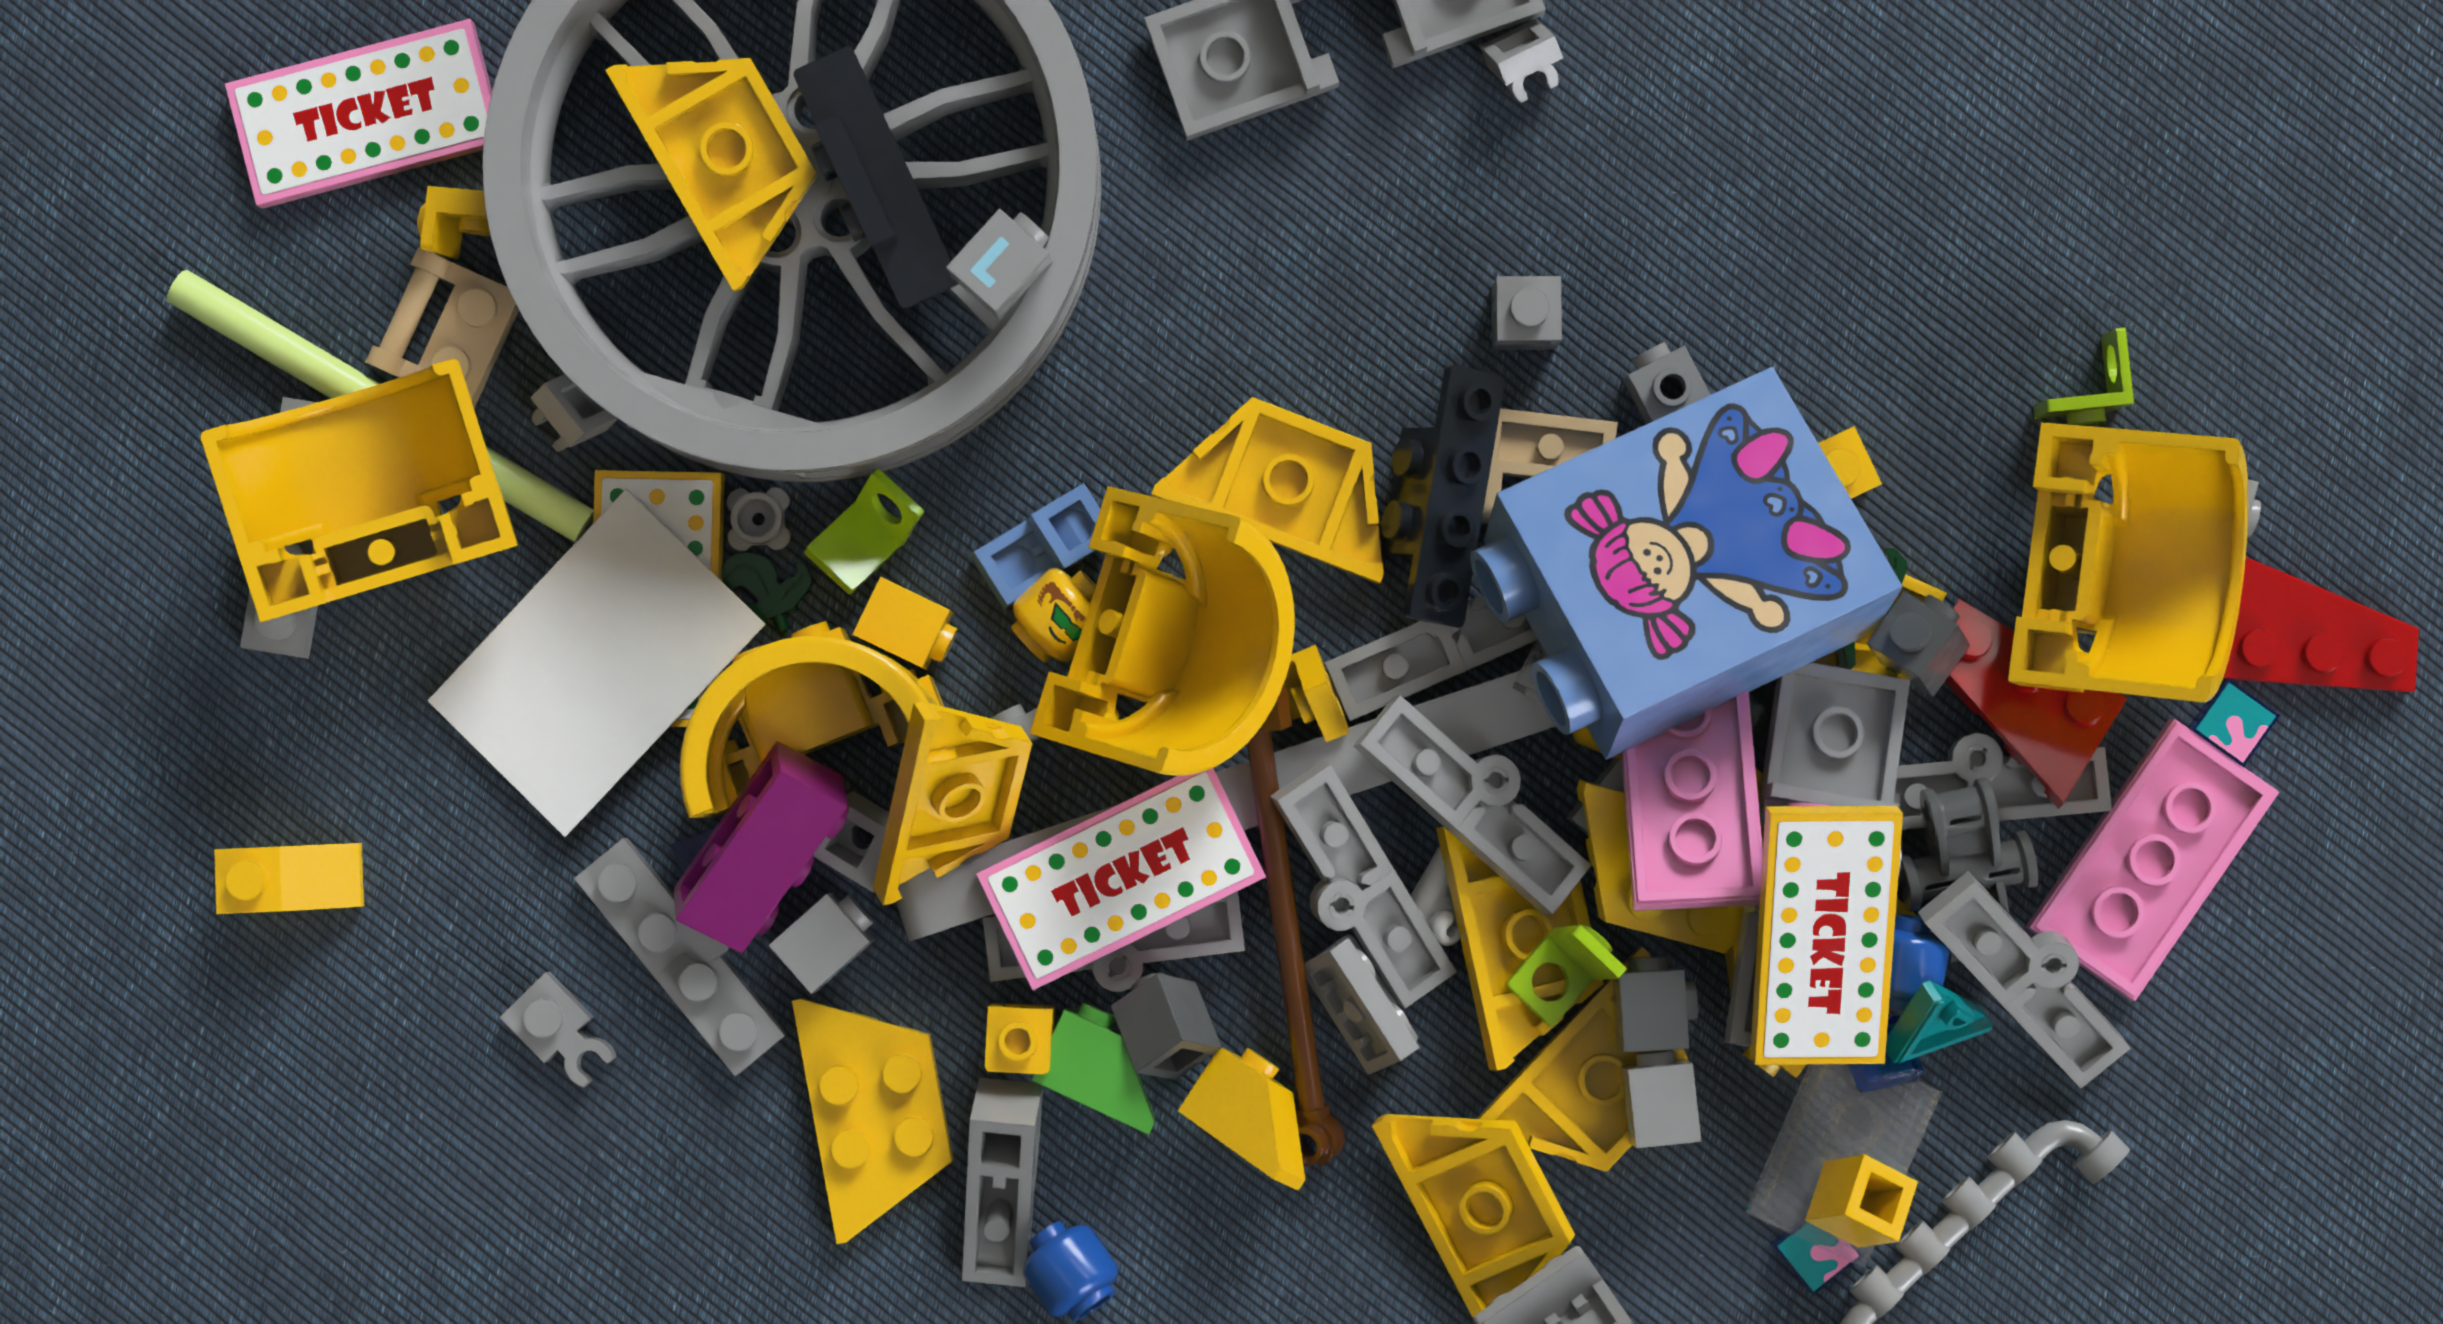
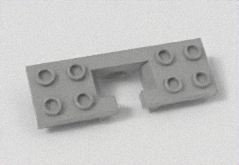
[1144,0,1546,141]
[1724,663,1910,1047]

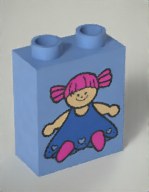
[1470,366,1903,760]

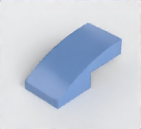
[970,483,1100,610]

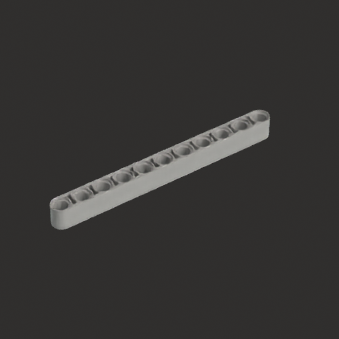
[896,667,1556,942]

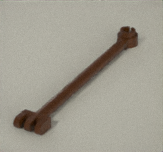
[1247,684,1345,1167]

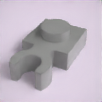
[499,971,617,1087]

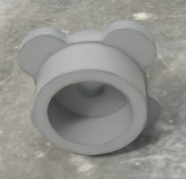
[727,487,791,551]

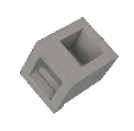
[1623,342,1711,424]
[814,791,889,893]

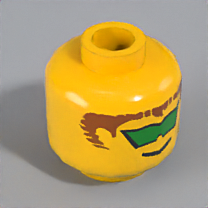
[1011,568,1096,664]

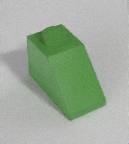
[1032,1002,1155,1135]

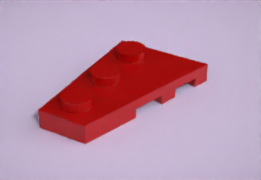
[2223,557,2419,692]
[1945,599,2127,809]

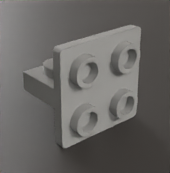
[1473,1246,1633,1324]

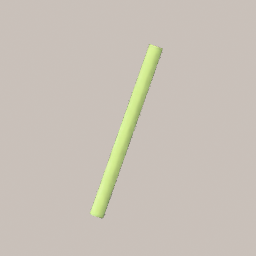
[167,270,594,543]

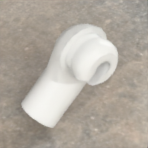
[1411,847,1460,946]

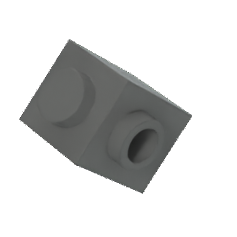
[1866,591,1970,697]
[1613,956,1698,1052]
[1111,973,1222,1080]

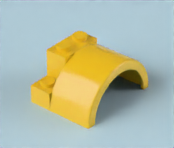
[200,359,518,623]
[2008,422,2248,703]
[1030,486,1295,776]
[680,621,944,818]

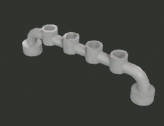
[1840,1120,2130,1324]

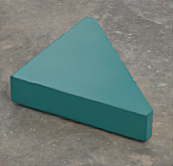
[1886,980,1993,1064]

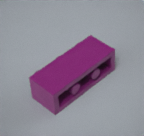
[674,741,849,953]

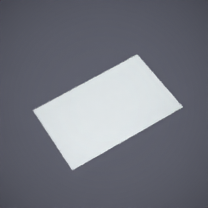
[428,488,766,837]

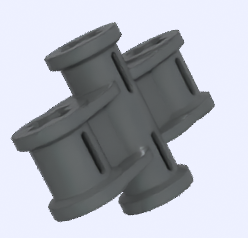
[1898,778,2038,963]

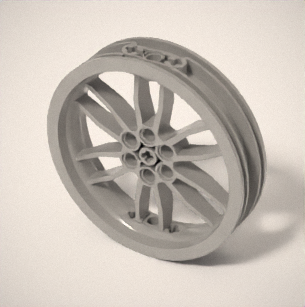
[483,0,1101,483]

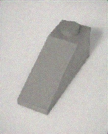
[962,1078,1043,1287]

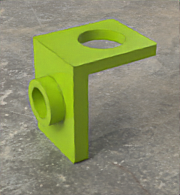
[2033,328,2134,426]
[804,468,924,595]
[1505,925,1627,1027]

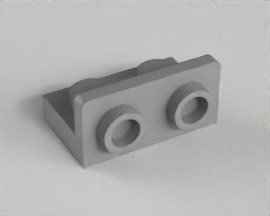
[1304,934,1420,1075]

